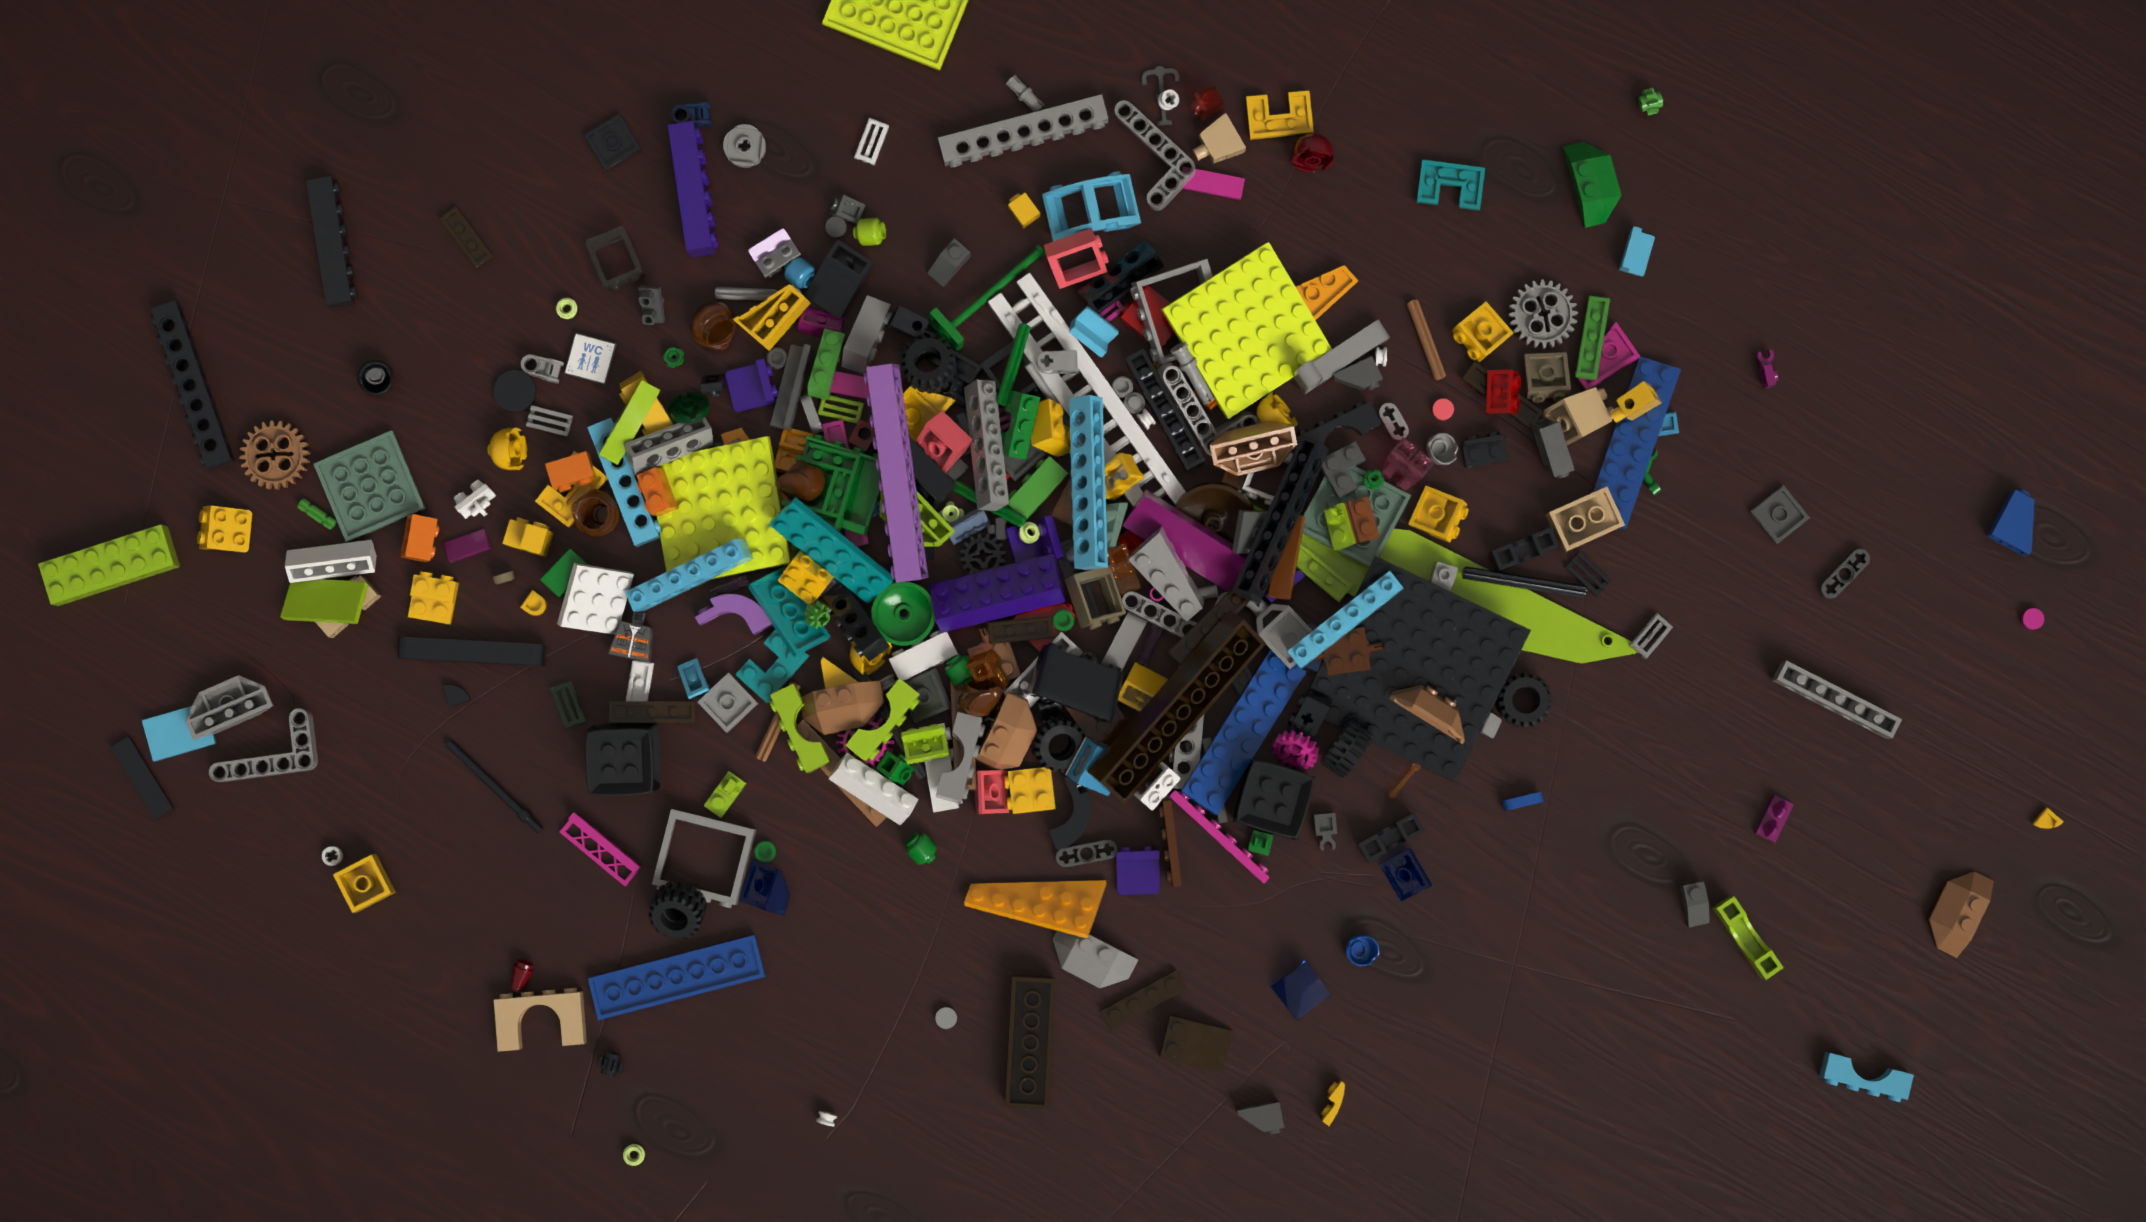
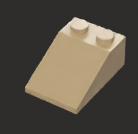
[1545,487,1625,553]

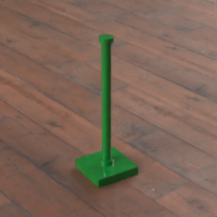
[928,245,1046,352]

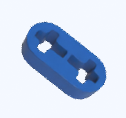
[1502,791,1544,811]

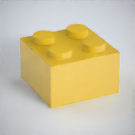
[333,854,396,913]

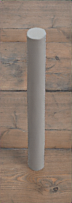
[1025,362,1070,427]

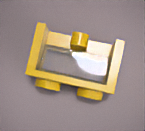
[1105,453,1145,500]

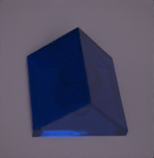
[1380,848,1432,901]

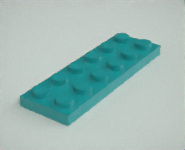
[769,497,894,604]

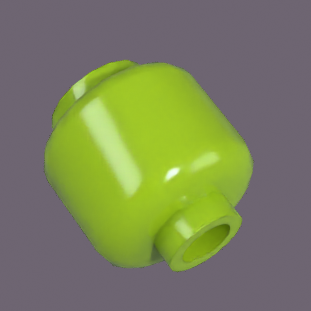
[853,218,886,246]

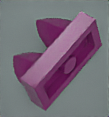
[1755,795,1794,843]

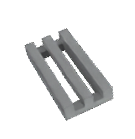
[526,405,573,437]
[1629,613,1673,659]

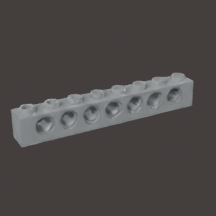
[938,94,1108,168]

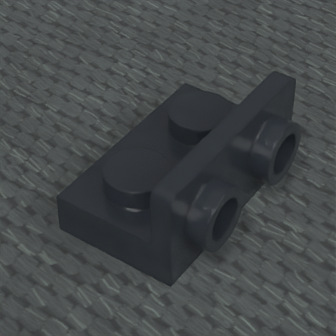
[1461,431,1508,468]

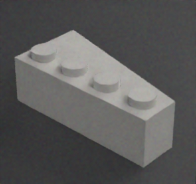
[1128,526,1204,621]

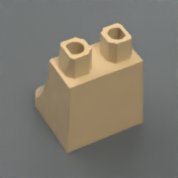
[1543,387,1614,446]

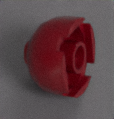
[1291,133,1334,173]

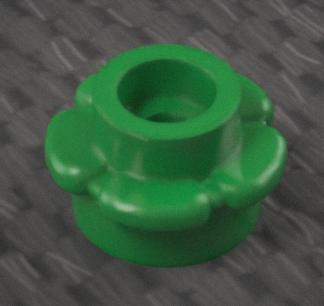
[663,347,684,368]
[1363,469,1384,490]

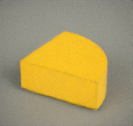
[2032,808,2064,829]

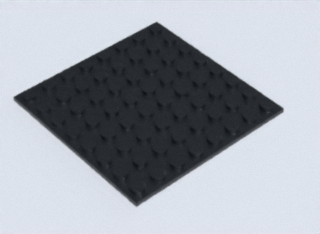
[1309,556,1531,782]

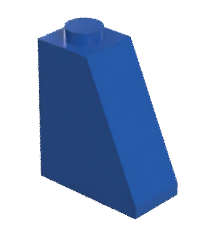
[1986,489,2035,556]

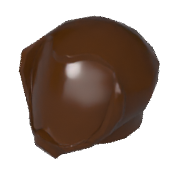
[690,302,735,351]
[775,460,825,504]
[571,488,620,537]
[958,678,1005,717]

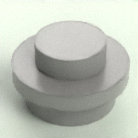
[1124,392,1145,414]

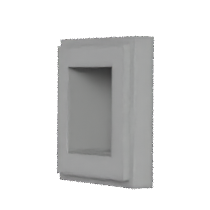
[1480,713,1502,738]

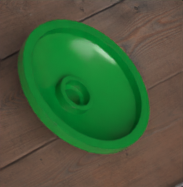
[871,581,935,646]

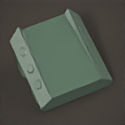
[1106,503,1128,550]

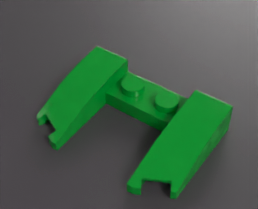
[781,442,863,533]

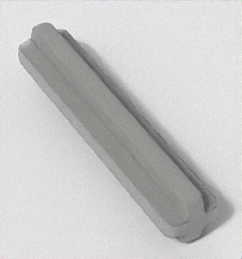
[715,287,777,301]

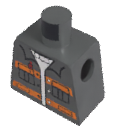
[609,612,653,663]

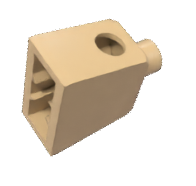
[1192,113,1246,163]

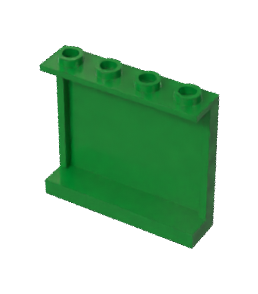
[782,434,882,537]

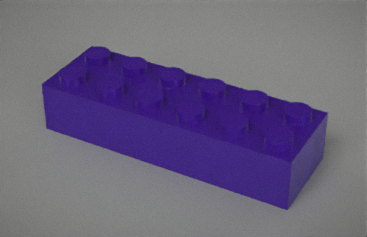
[668,121,719,258]
[930,553,1065,633]

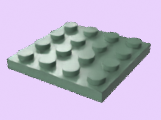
[314,430,426,542]
[1303,467,1411,568]

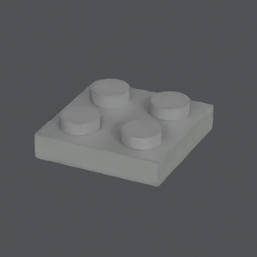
[698,672,758,733]

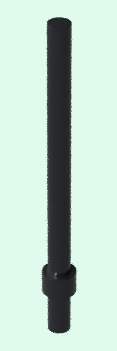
[445,740,543,834]

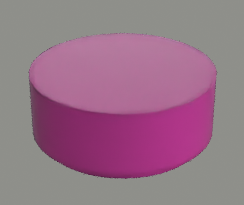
[2021,608,2044,630]

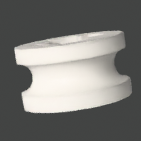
[1158,89,1179,110]
[1375,347,1387,366]
[1136,409,1156,430]
[322,846,343,866]
[816,1110,837,1127]

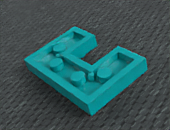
[1416,160,1485,211]
[736,629,810,703]

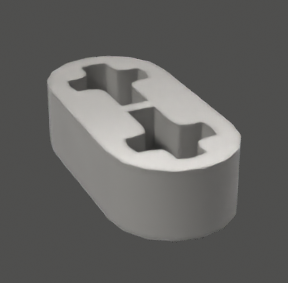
[800,394,823,434]
[1378,403,1409,441]

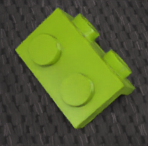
[901,724,950,765]

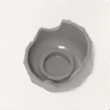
[1426,433,1458,465]

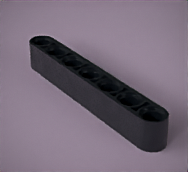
[397,637,546,666]

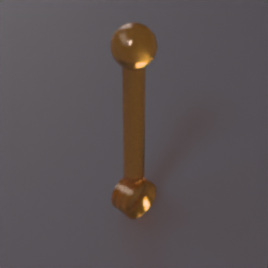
[1389,763,1420,799]

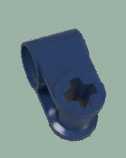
[671,102,713,127]

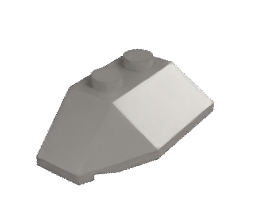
[185,675,274,740]
[1053,931,1138,988]

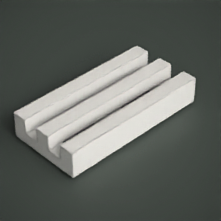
[854,118,889,166]

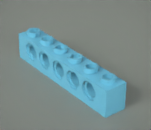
[587,418,662,547]
[625,538,754,612]
[1287,571,1404,669]

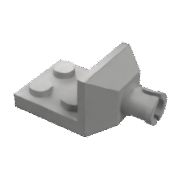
[1246,599,1312,670]

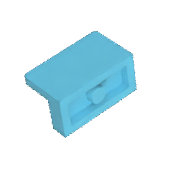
[1619,226,1655,277]
[1069,306,1119,357]

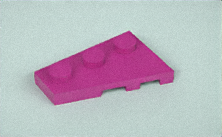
[1574,322,1640,391]

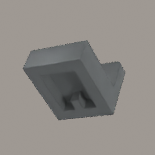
[829,195,865,225]

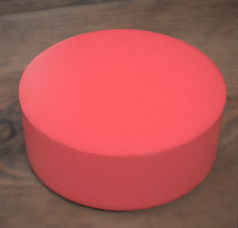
[1432,399,1454,421]

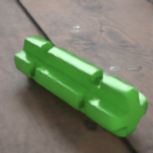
[297,499,337,530]

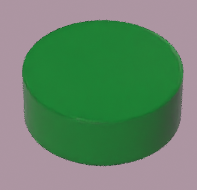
[1053,610,1074,631]
[754,841,776,862]

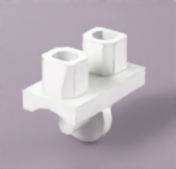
[454,480,496,519]

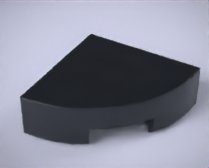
[443,685,471,707]

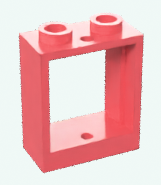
[1044,228,1109,289]

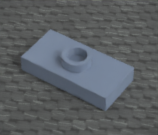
[949,509,991,545]

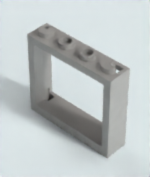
[1130,259,1213,365]
[652,809,756,908]

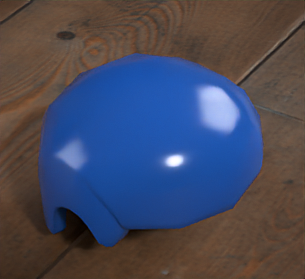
[1345,934,1380,967]

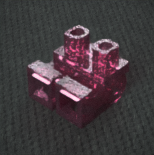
[1380,437,1435,492]

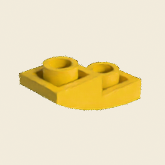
[1321,1080,1345,1126]

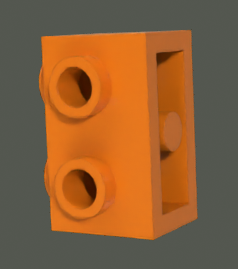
[545,451,596,492]
[637,467,678,516]
[400,514,439,562]

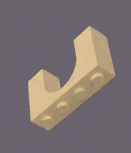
[494,988,587,1052]

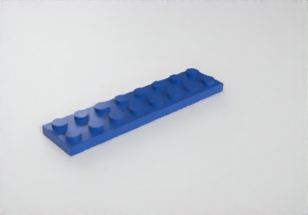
[1593,357,1681,530]
[1180,649,1306,815]
[588,935,766,1020]

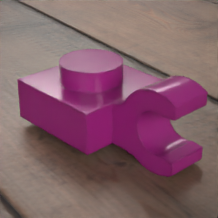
[1756,349,1778,389]

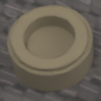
[492,571,515,585]

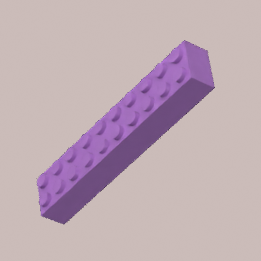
[864,364,929,583]

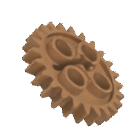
[239,420,311,490]

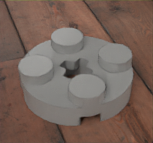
[723,124,766,168]

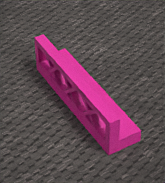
[560,812,642,887]

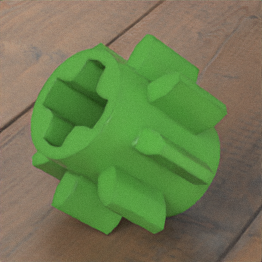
[1638,88,1663,115]
[804,600,830,629]

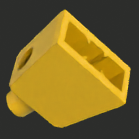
[1610,381,1662,423]

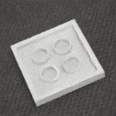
[557,563,634,635]

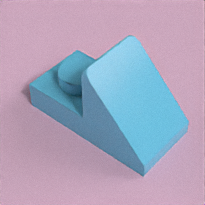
[677,658,710,699]

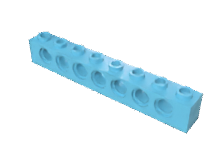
[1068,395,1108,570]

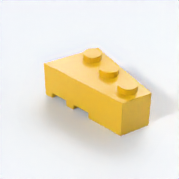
[733,284,810,351]
[619,371,674,435]

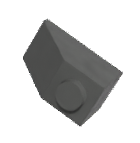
[927,238,971,287]
[1332,356,1383,391]
[1678,881,1710,928]
[1236,1101,1285,1135]

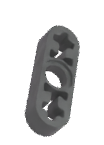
[1819,549,1870,599]
[1056,840,1117,867]

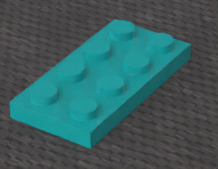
[748,566,831,657]

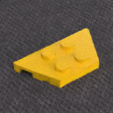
[903,386,956,442]

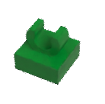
[1247,830,1274,856]

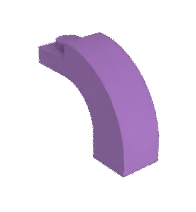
[695,594,773,635]

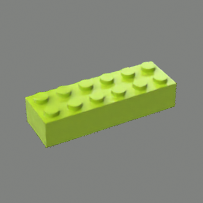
[38,524,180,606]

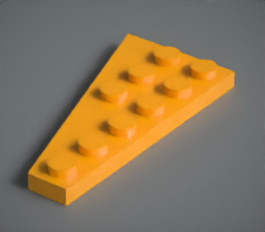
[1296,265,1358,320]
[964,880,1106,939]

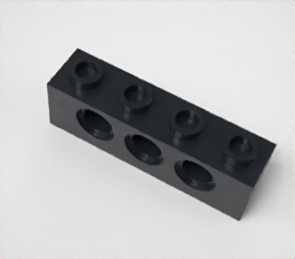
[1077,240,1164,314]
[822,582,890,662]

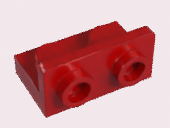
[1486,370,1521,415]

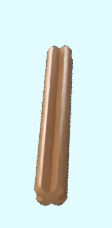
[1407,299,1446,380]
[756,682,800,762]

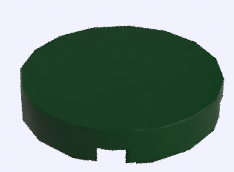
[668,392,710,424]

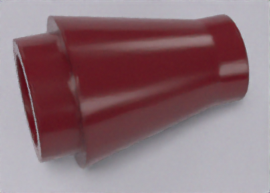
[510,959,534,993]

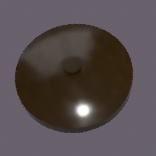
[1174,481,1254,544]

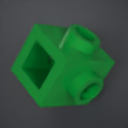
[876,750,915,786]

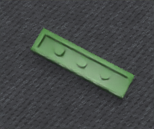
[1576,295,1610,381]

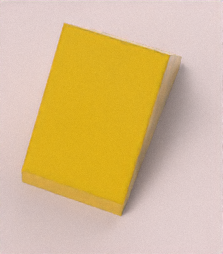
[821,657,858,689]

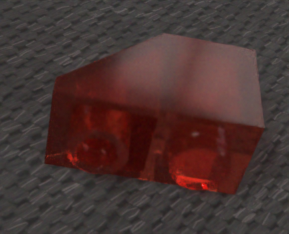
[1191,86,1225,121]

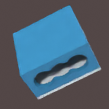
[1065,737,1110,796]

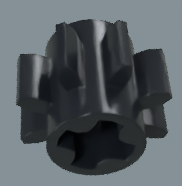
[597,1052,625,1077]

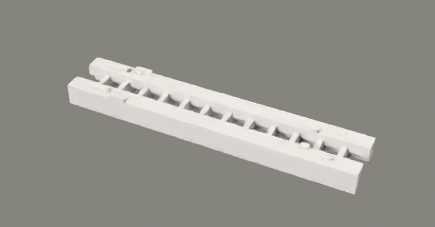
[988,273,1185,508]

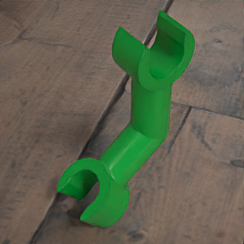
[1643,449,1661,495]

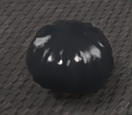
[357,360,395,396]

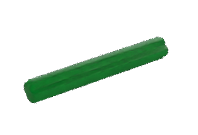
[997,323,1031,406]
[954,480,1026,527]

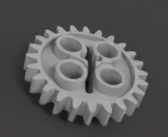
[1508,279,1578,349]

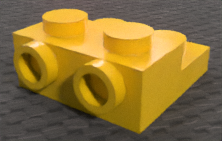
[1452,302,1513,363]
[1408,486,1468,543]
[777,550,834,605]
[408,571,459,625]
[1004,767,1056,814]

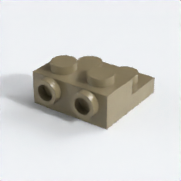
[1523,352,1571,403]

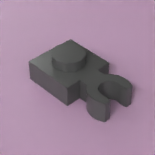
[1314,813,1337,851]

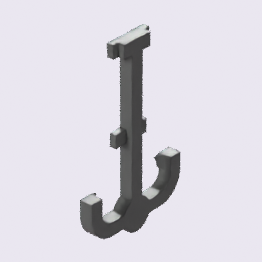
[1142,66,1180,126]

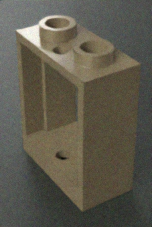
[1065,565,1126,630]

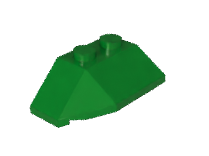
[1562,142,1622,229]

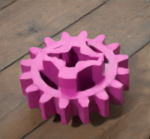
[1272,730,1319,771]

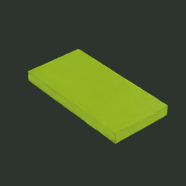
[280,579,369,624]

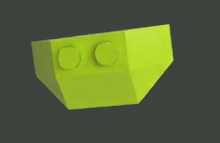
[879,492,956,547]

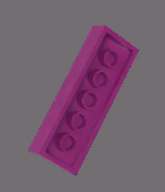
[1122,490,1248,592]

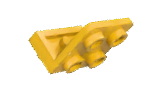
[197,506,252,553]

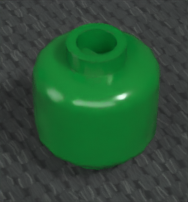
[945,654,977,686]
[905,833,937,865]

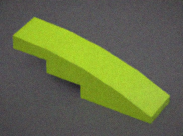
[598,380,660,465]

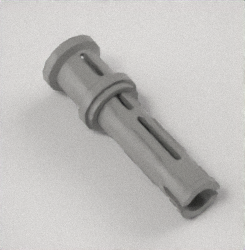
[1170,342,1215,405]

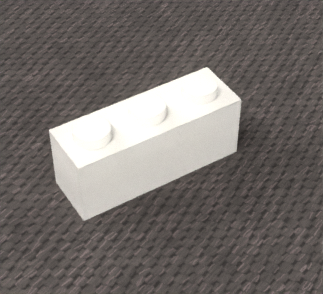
[889,630,958,681]

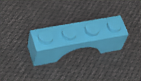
[1819,1052,1914,1102]

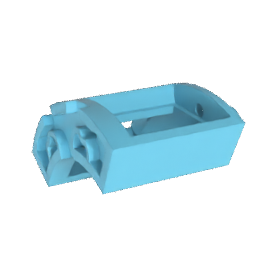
[1042,172,1141,242]

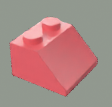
[915,411,973,473]

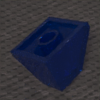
[739,860,791,916]
[1270,960,1331,1021]

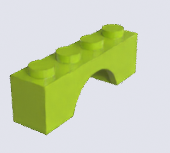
[845,678,920,762]
[769,684,832,773]
[1712,896,1784,980]

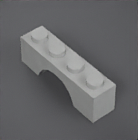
[936,712,985,804]

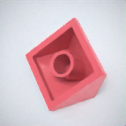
[975,770,1009,814]

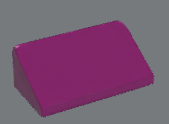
[798,307,845,338]
[444,529,492,563]

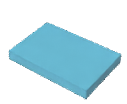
[142,706,217,762]

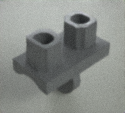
[638,285,665,325]

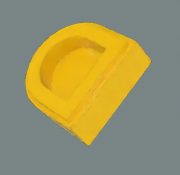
[520,590,547,616]

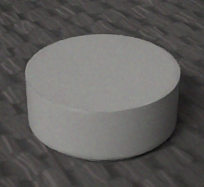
[1112,376,1133,398]
[935,1007,957,1029]

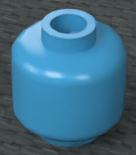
[784,257,816,289]

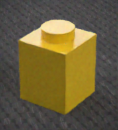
[1008,193,1040,229]

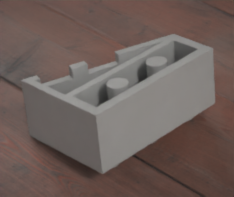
[841,295,893,375]

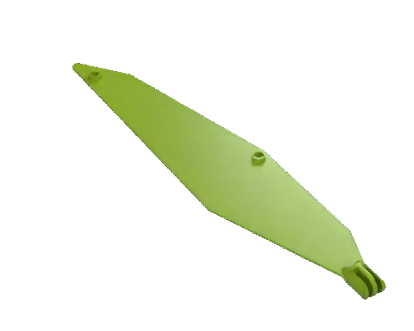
[1252,504,1637,664]

